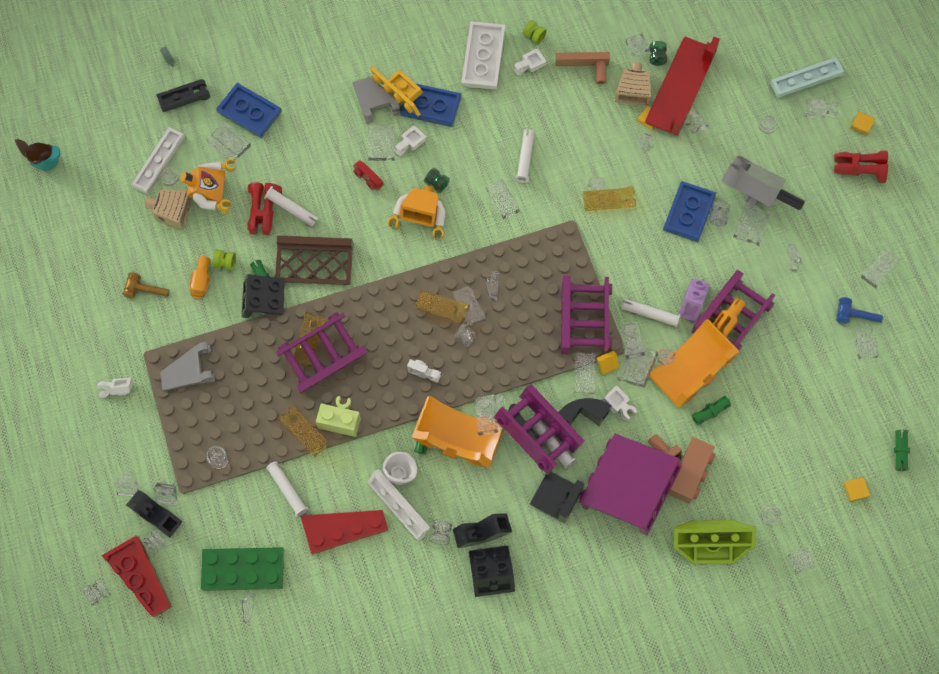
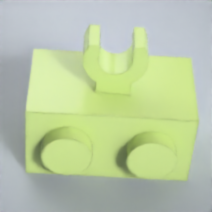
[316,396,361,437]

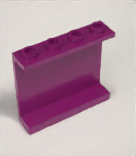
[579,433,682,536]

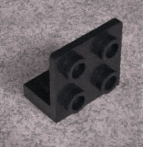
[241,274,285,318]
[530,472,585,523]
[469,546,515,597]

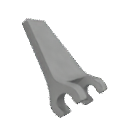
[352,77,400,124]
[160,342,215,391]

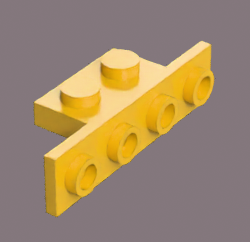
[369,66,423,116]

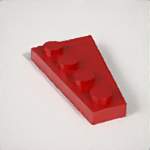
[300,510,388,555]
[101,535,172,617]

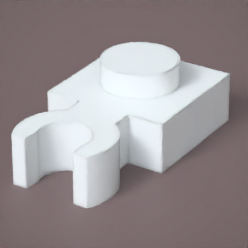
[407,359,441,383]
[601,385,637,421]

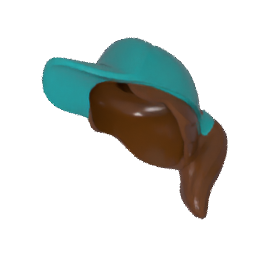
[15,139,60,171]

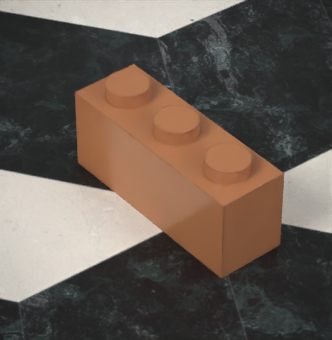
[668,437,716,504]

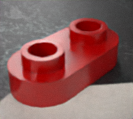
[353,160,384,191]

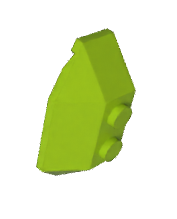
[673,520,756,564]

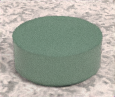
[160,46,175,65]

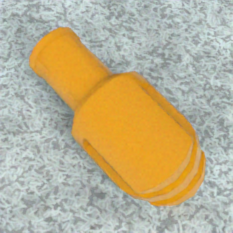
[189,256,210,299]
[713,298,746,338]

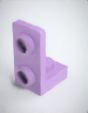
[679,279,709,322]

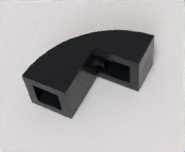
[558,398,612,426]
[126,489,183,537]
[452,513,512,548]

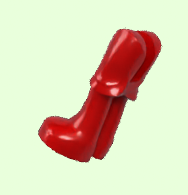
[834,150,888,183]
[247,182,282,235]

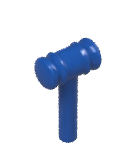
[836,297,883,324]

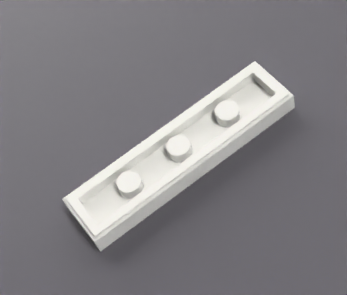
[131,127,185,195]
[368,469,430,541]

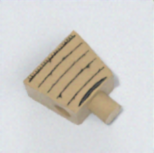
[615,62,651,106]
[145,190,193,230]

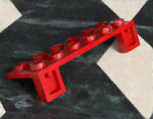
[645,37,720,136]

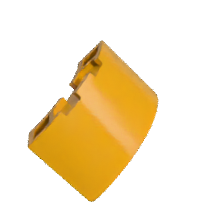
[648,319,740,408]
[411,396,504,468]

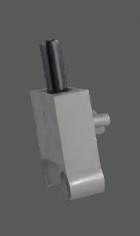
[722,156,805,210]

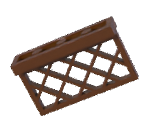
[275,235,354,285]

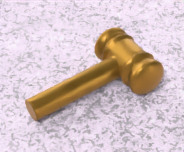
[122,272,170,299]

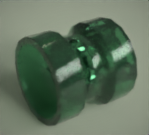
[649,41,667,66]
[424,168,450,193]

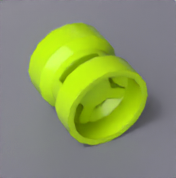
[522,20,547,44]
[212,249,236,271]

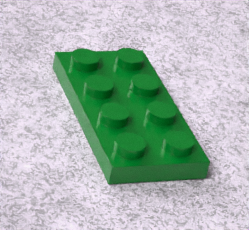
[201,547,284,591]

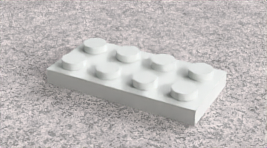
[461,21,505,90]

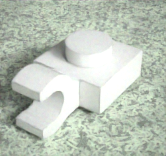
[514,48,547,76]
[395,125,426,157]
[97,377,133,398]

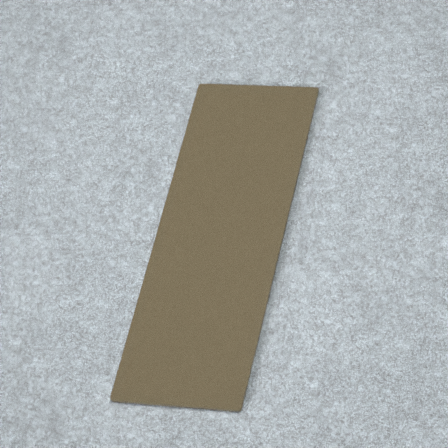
[143,220,625,494]

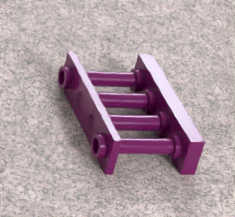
[691,269,775,351]
[561,276,612,355]
[276,312,368,394]
[494,384,585,475]

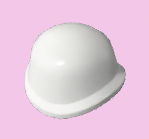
[383,452,417,486]

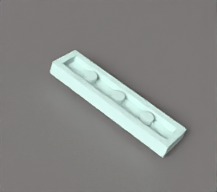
[770,57,844,98]

